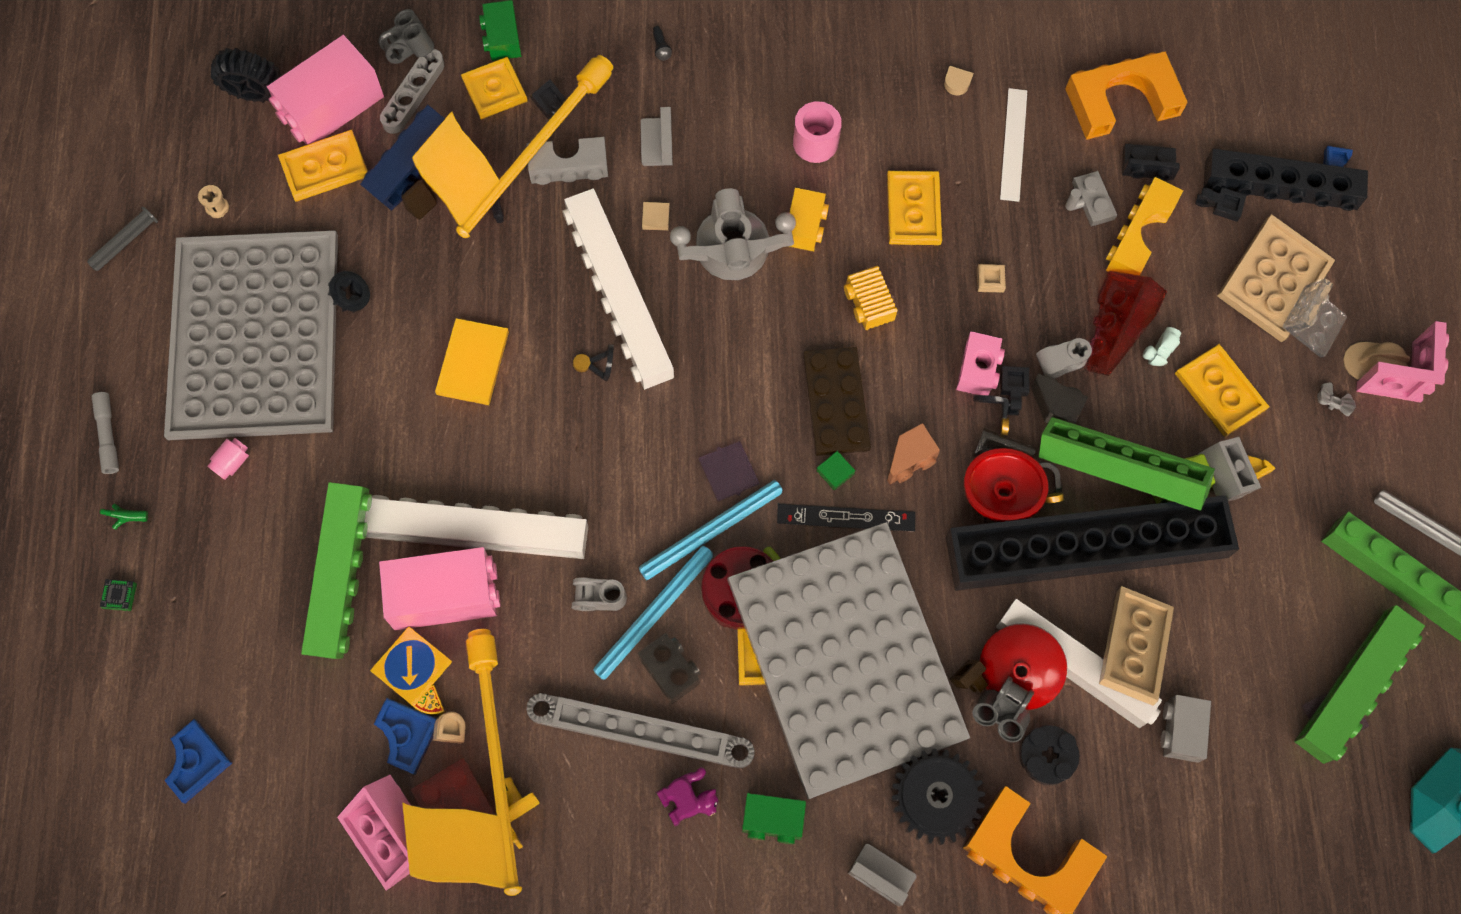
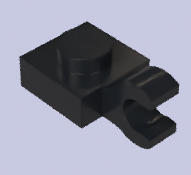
[1195,187,1247,222]
[1000,366,1029,416]

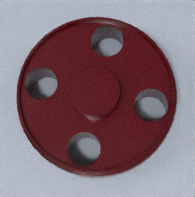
[702,547,774,630]

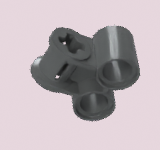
[378,9,434,64]
[972,676,1034,742]

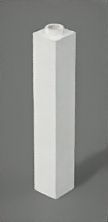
[996,599,1162,728]

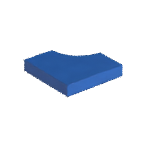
[374,698,436,775]
[164,719,232,804]

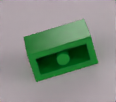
[479,0,521,61]
[742,793,806,844]

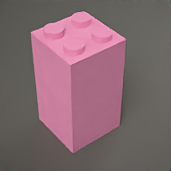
[267,35,384,145]
[379,547,501,631]

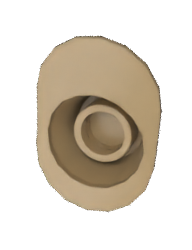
[1343,342,1410,380]

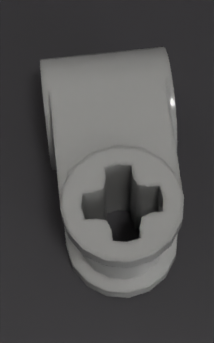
[1036,338,1092,380]
[571,578,627,611]

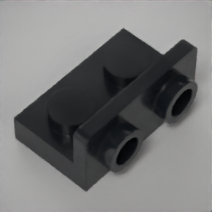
[1122,143,1180,181]

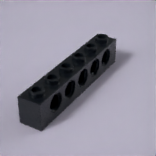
[1204,148,1368,211]

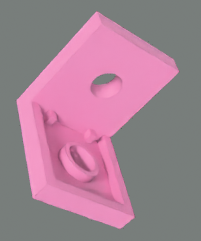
[1356,321,1449,402]

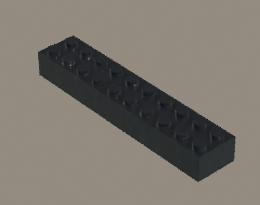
[946,495,1239,591]

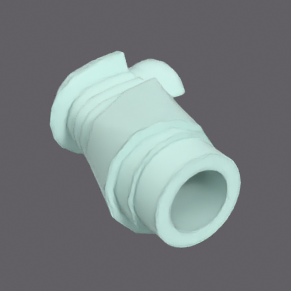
[1143,327,1181,366]

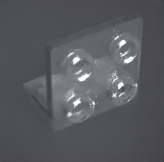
[1282,278,1347,358]

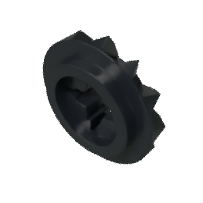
[328,271,370,313]

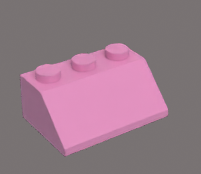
[337,775,411,890]

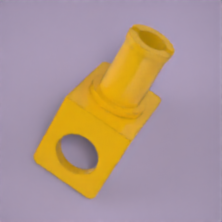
[505,777,540,849]

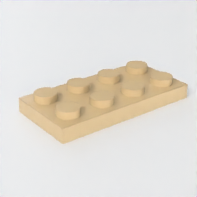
[1099,586,1174,706]

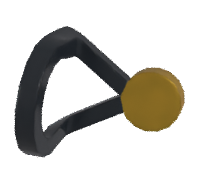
[573,344,614,381]
[973,395,1009,435]
[1038,462,1064,503]

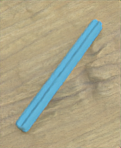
[639,480,783,580]
[593,546,713,680]

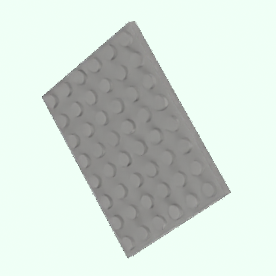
[164,231,338,440]
[727,522,970,799]

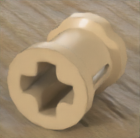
[198,185,229,218]

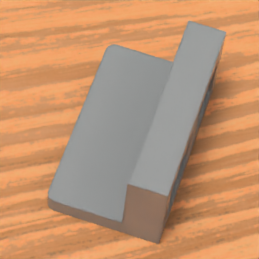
[641,107,672,166]
[848,844,916,907]

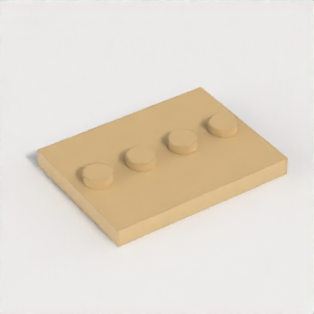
[1217,214,1335,342]

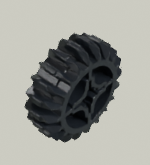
[210,48,283,103]

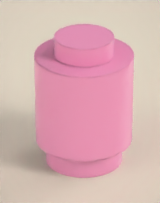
[207,438,249,480]

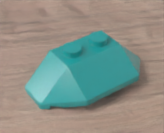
[1410,748,1461,854]

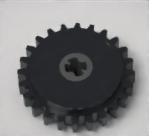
[890,749,985,845]

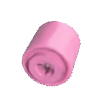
[793,101,841,163]

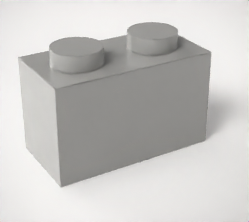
[1198,437,1261,502]
[1160,695,1211,763]

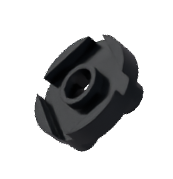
[1019,725,1080,785]

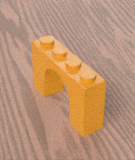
[1065,51,1188,140]
[963,786,1107,914]

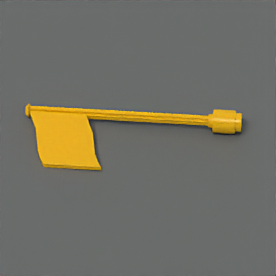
[412,55,613,238]
[402,629,522,896]

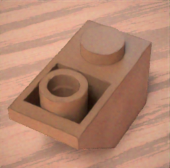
[887,423,940,484]

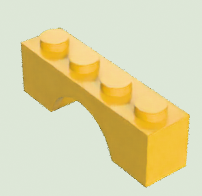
[1106,177,1184,284]

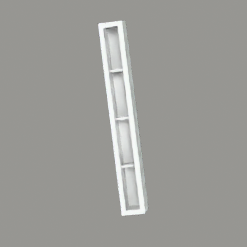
[562,188,674,390]
[365,495,588,559]

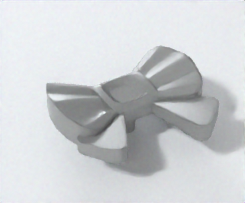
[1317,382,1356,416]

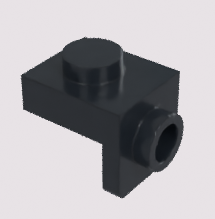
[530,79,567,120]

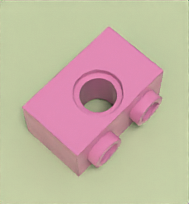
[956,332,1005,395]

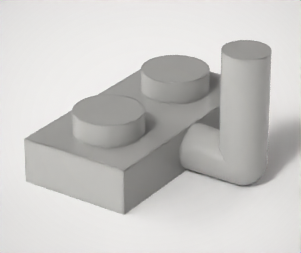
[1065,171,1117,227]

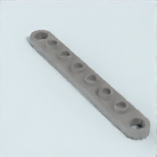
[527,693,754,768]

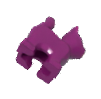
[656,767,719,827]

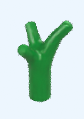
[100,504,148,530]

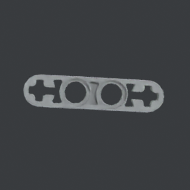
[380,49,444,134]

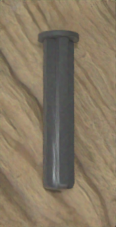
[87,206,158,271]

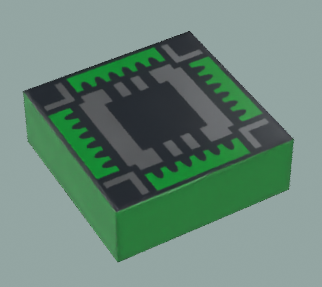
[100,579,137,611]

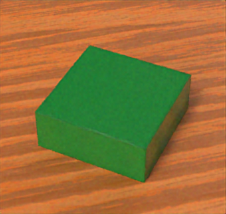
[816,451,856,491]

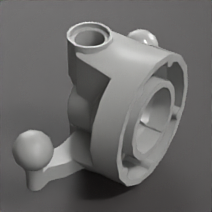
[670,188,796,280]

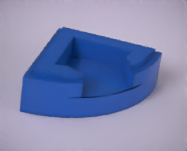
[1323,146,1353,167]

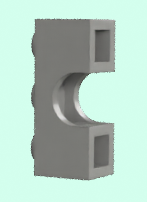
[527,137,608,185]

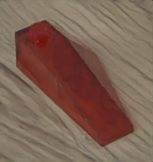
[1086,271,1167,376]

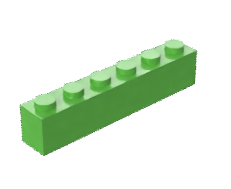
[1039,417,1215,511]
[301,482,372,659]
[1321,511,1461,642]
[1294,605,1425,764]

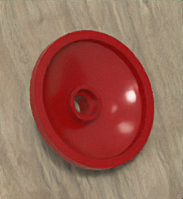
[964,448,1049,522]
[980,623,1067,710]

